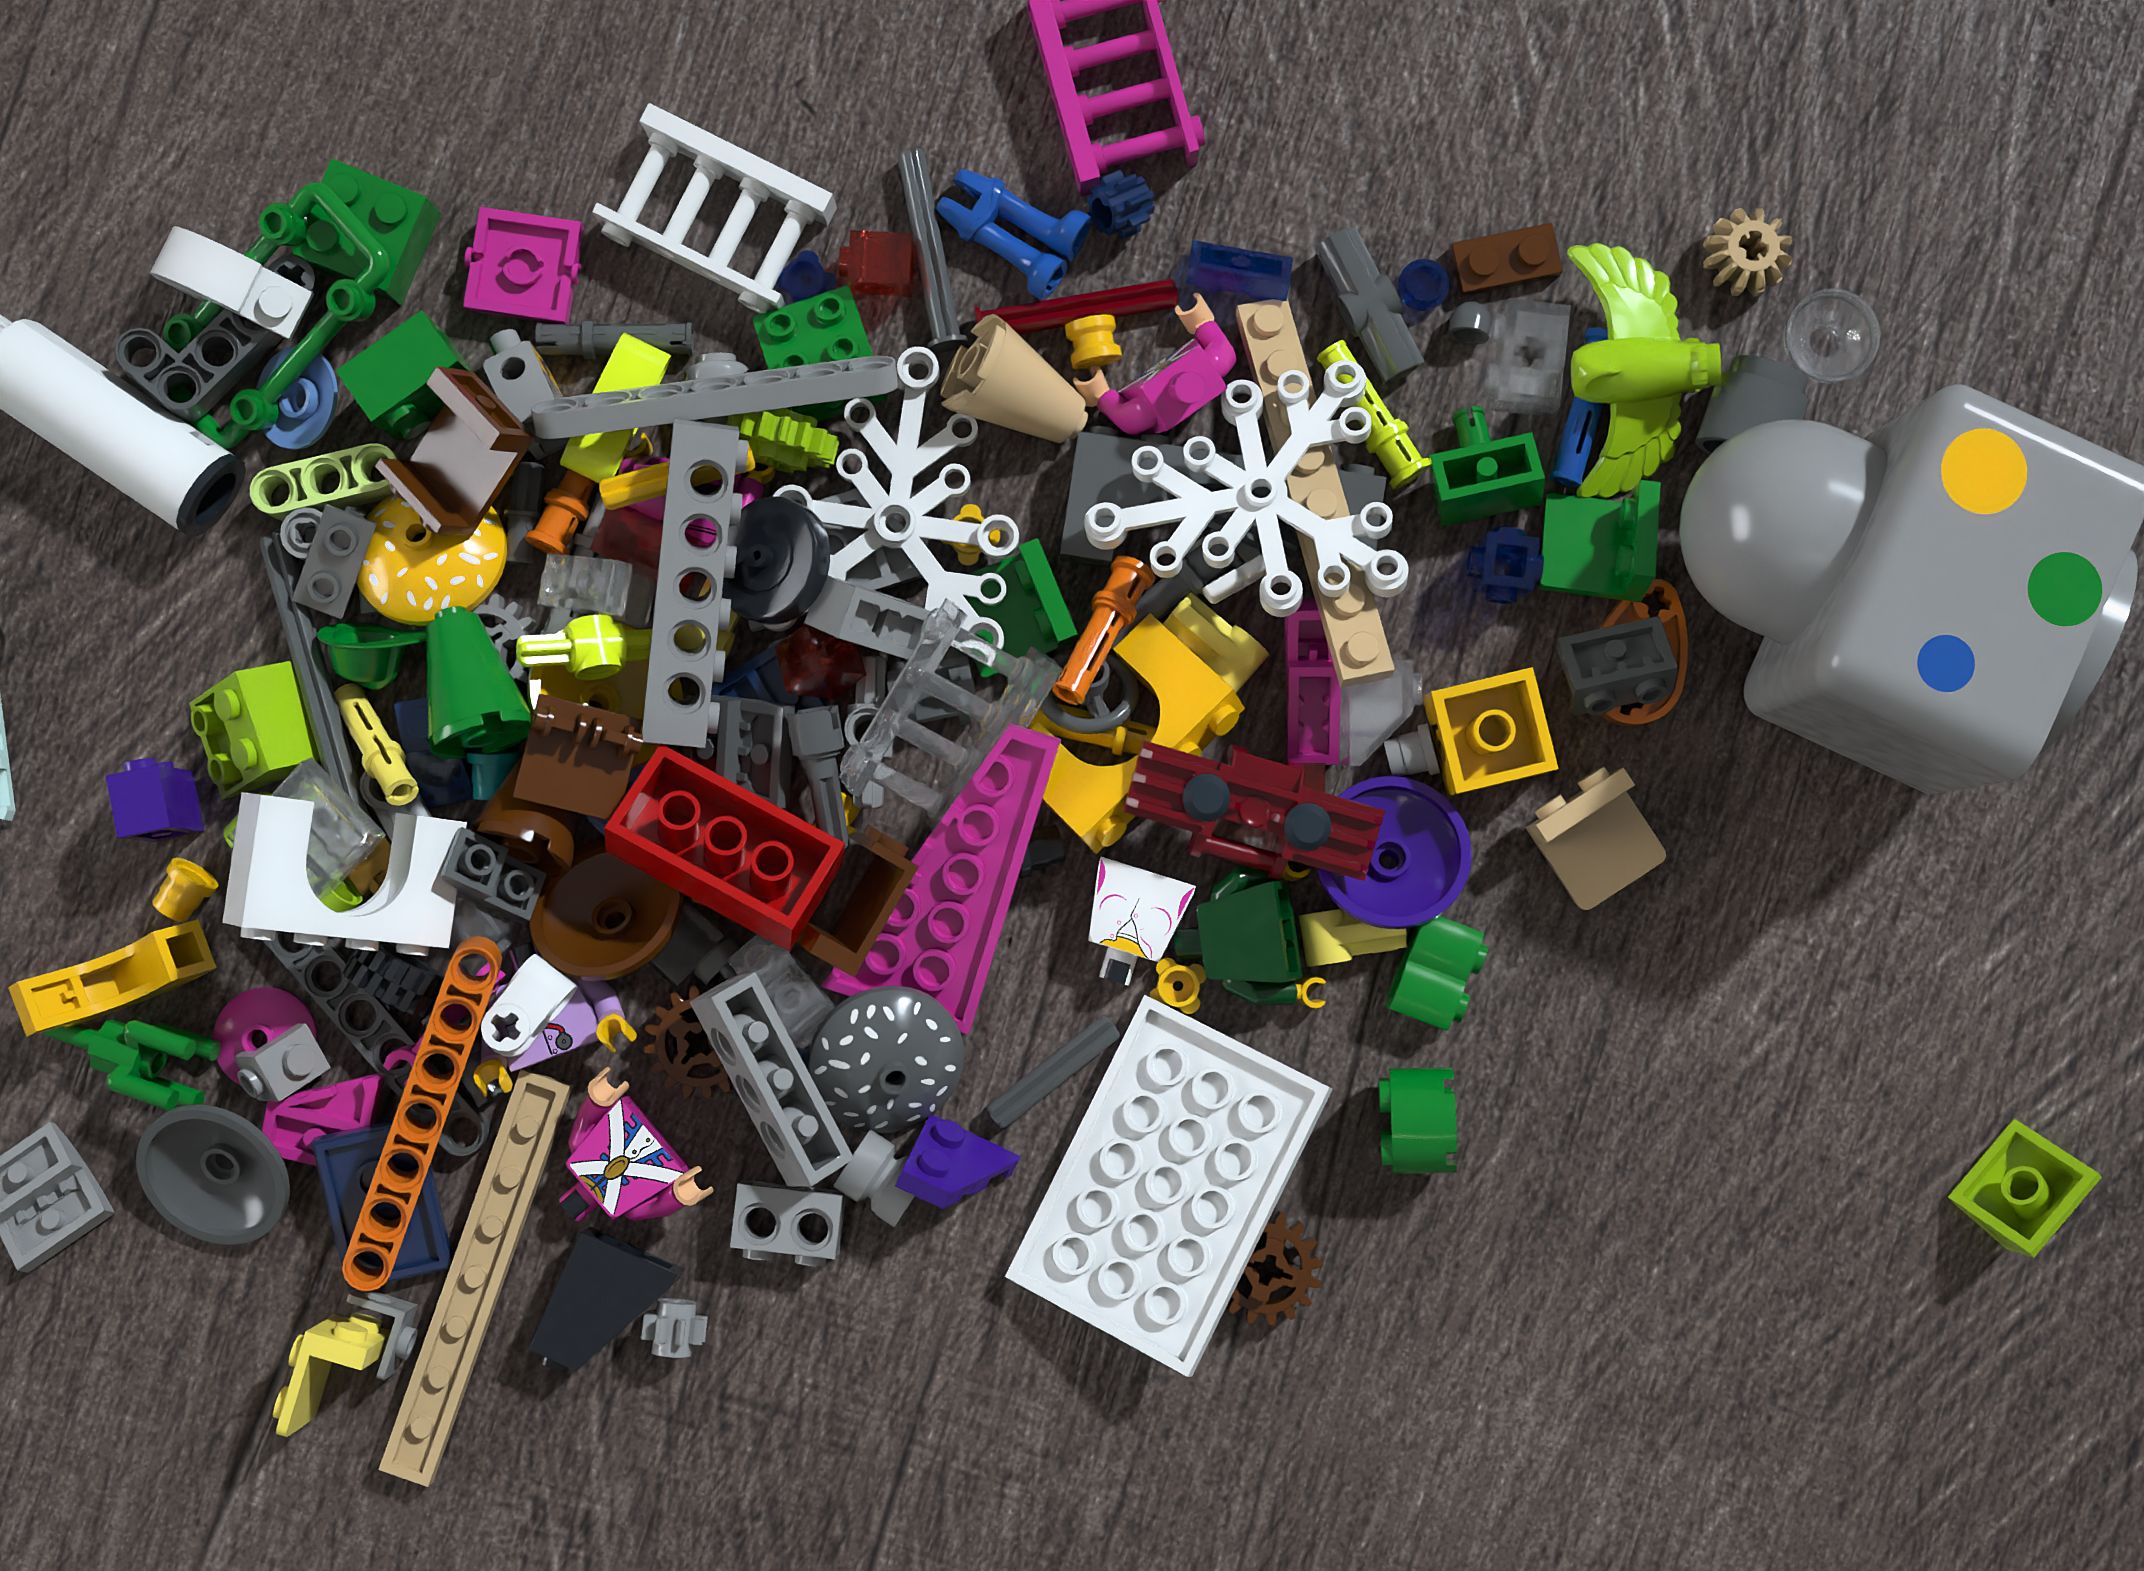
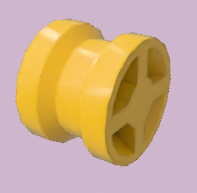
[1065,314,1122,369]

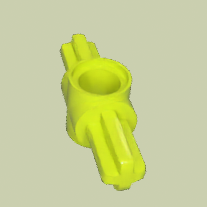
[516,615,652,680]

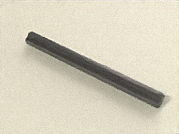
[259,531,368,823]

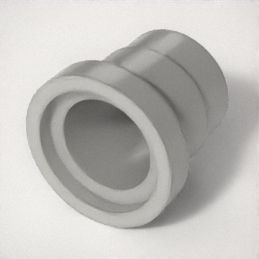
[1384,723,1440,777]

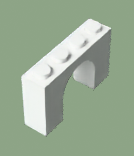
[223,792,467,956]

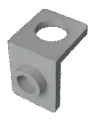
[346,1289,418,1380]

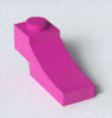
[1284,598,1341,765]

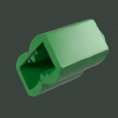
[1384,916,1488,1031]

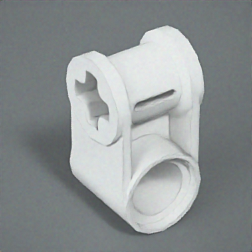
[481,954,578,1057]

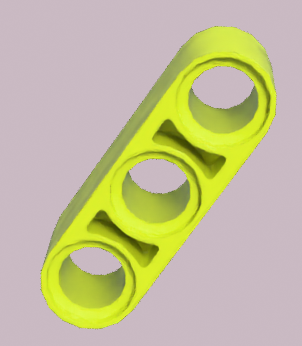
[560,333,672,483]

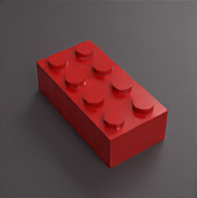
[604,744,845,951]

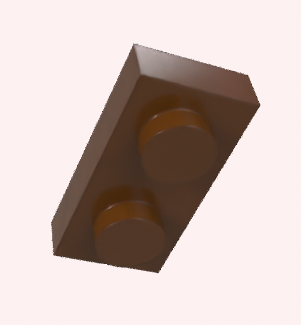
[1450,223,1563,297]

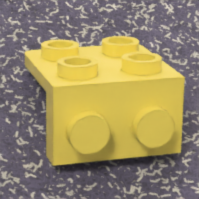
[273,1313,391,1437]

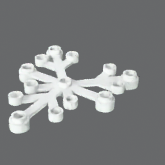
[763,347,1019,661]
[1084,360,1408,617]

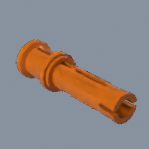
[524,469,596,559]
[1052,555,1155,705]

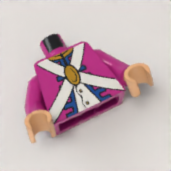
[1073,293,1236,435]
[559,1067,713,1222]

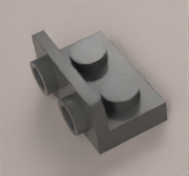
[1556,616,1678,716]

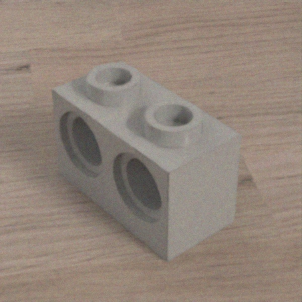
[804,575,937,663]
[730,1179,846,1266]

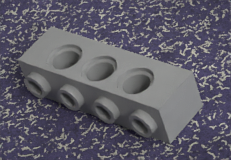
[690,972,854,1187]

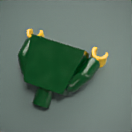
[1174,860,1326,1008]

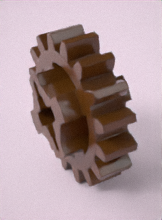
[644,986,734,1099]
[1227,1210,1323,1326]

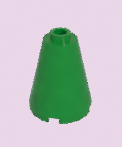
[426,606,533,759]

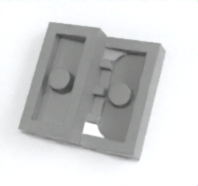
[0,1122,115,1273]

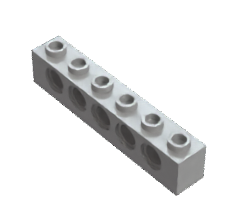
[642,419,748,748]

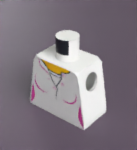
[1088,857,1196,986]

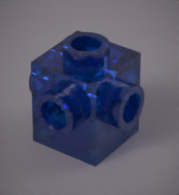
[1466,527,1544,604]

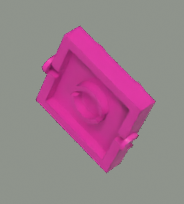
[463,207,584,324]

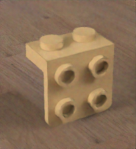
[1525,766,1666,910]

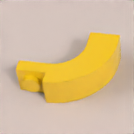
[8,919,217,1037]

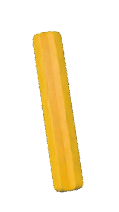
[599,443,755,510]

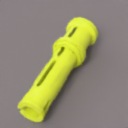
[1316,340,1430,490]

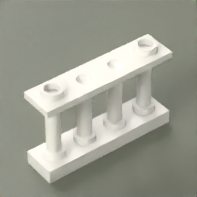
[592,103,837,314]

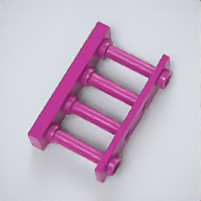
[1026,0,1205,197]

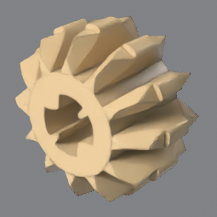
[1703,208,1792,296]

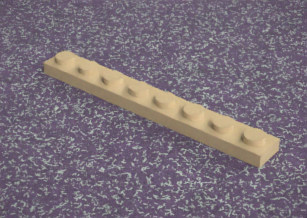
[1235,296,1395,688]
[378,1068,573,1487]

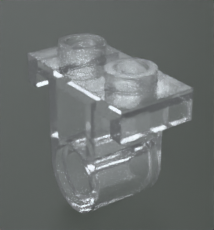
[537,554,657,628]

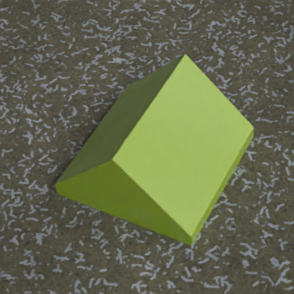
[1948,1119,2102,1258]

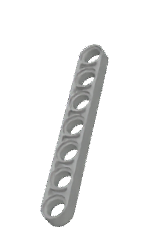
[531,355,898,439]

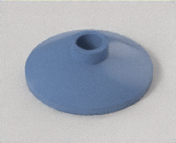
[257,346,338,450]

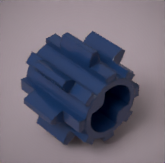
[1087,170,1155,239]

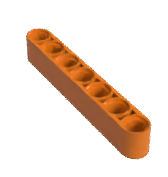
[342,936,502,1291]

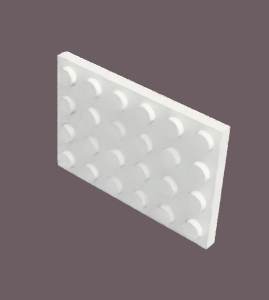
[1005,995,1333,1377]

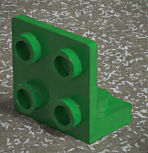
[753,286,887,422]
[1538,480,1661,602]
[961,538,1078,678]

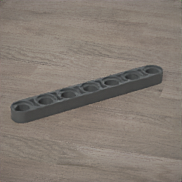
[263,931,490,1156]

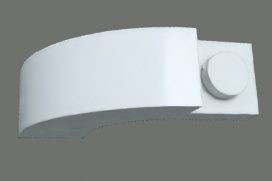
[150,226,314,341]

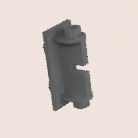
[292,504,377,619]

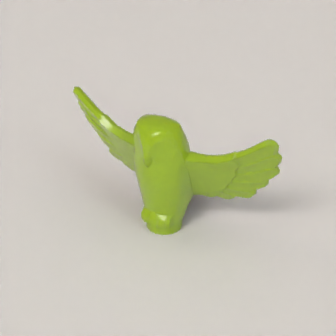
[1567,243,1721,499]

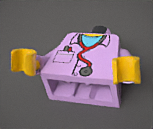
[473,942,637,1097]

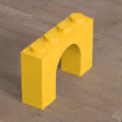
[1031,613,1245,854]

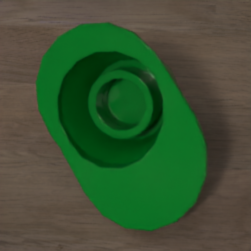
[317,622,426,689]

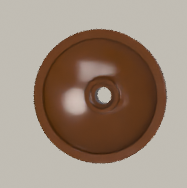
[530,838,683,981]

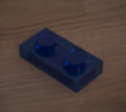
[1185,240,1293,301]

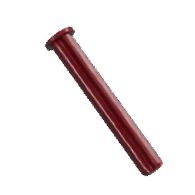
[974,279,1178,334]

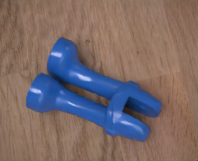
[936,169,1093,301]

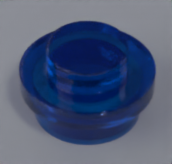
[1398,259,1449,311]

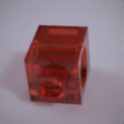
[839,230,915,297]
[775,624,867,699]

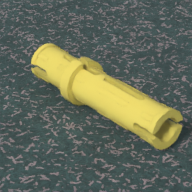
[334,683,419,806]

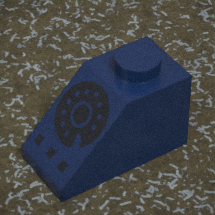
[394,697,476,809]

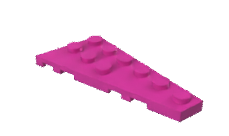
[820,723,1061,1035]

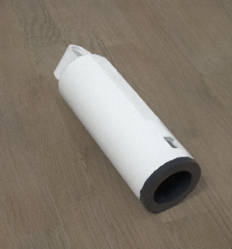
[0,315,246,538]

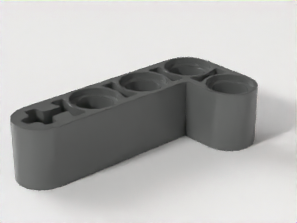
[115,255,320,422]

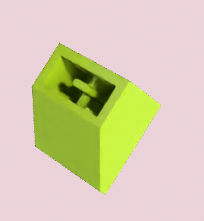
[189,661,321,800]

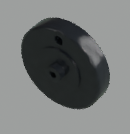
[722,496,830,625]

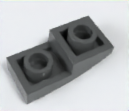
[440,827,547,924]

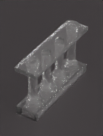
[839,598,1063,831]

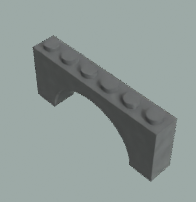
[1060,426,1386,598]

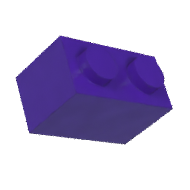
[105,758,205,842]

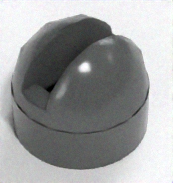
[1448,301,1491,345]

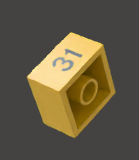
[1422,667,1558,797]

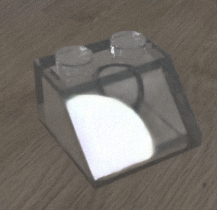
[1339,660,1422,773]

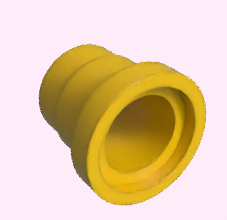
[152,858,218,922]

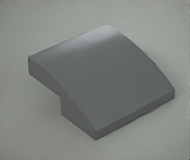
[683,694,795,809]

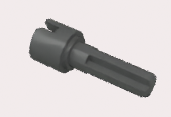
[787,705,850,851]

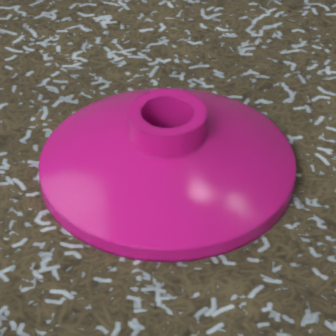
[213,987,318,1086]

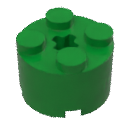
[1379,1067,1457,1174]

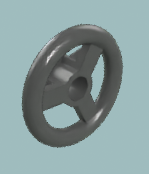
[1036,648,1139,734]

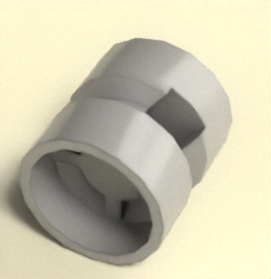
[833,1130,914,1227]

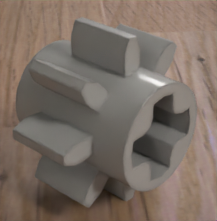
[640,1298,708,1358]

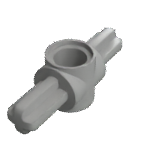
[844,656,895,809]

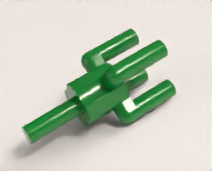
[42,1019,221,1111]

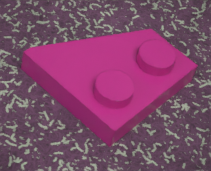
[262,1073,385,1166]

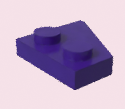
[895,1115,1020,1209]

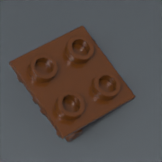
[513,693,643,820]

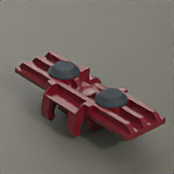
[1122,740,1385,881]

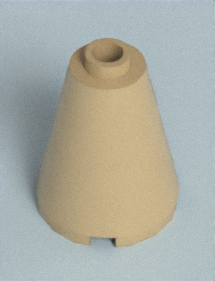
[940,314,1088,443]

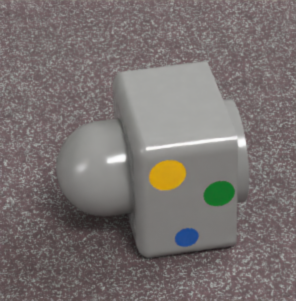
[1679,384,2144,794]

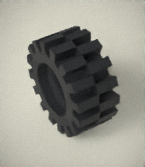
[342,941,445,1018]

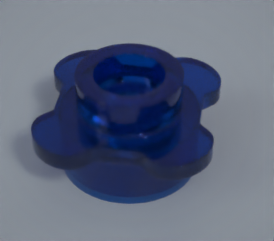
[776,250,837,303]

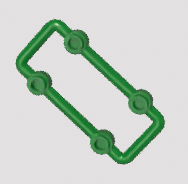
[163,182,390,450]

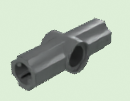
[1315,226,1424,385]

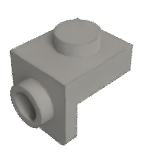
[234,1023,331,1102]

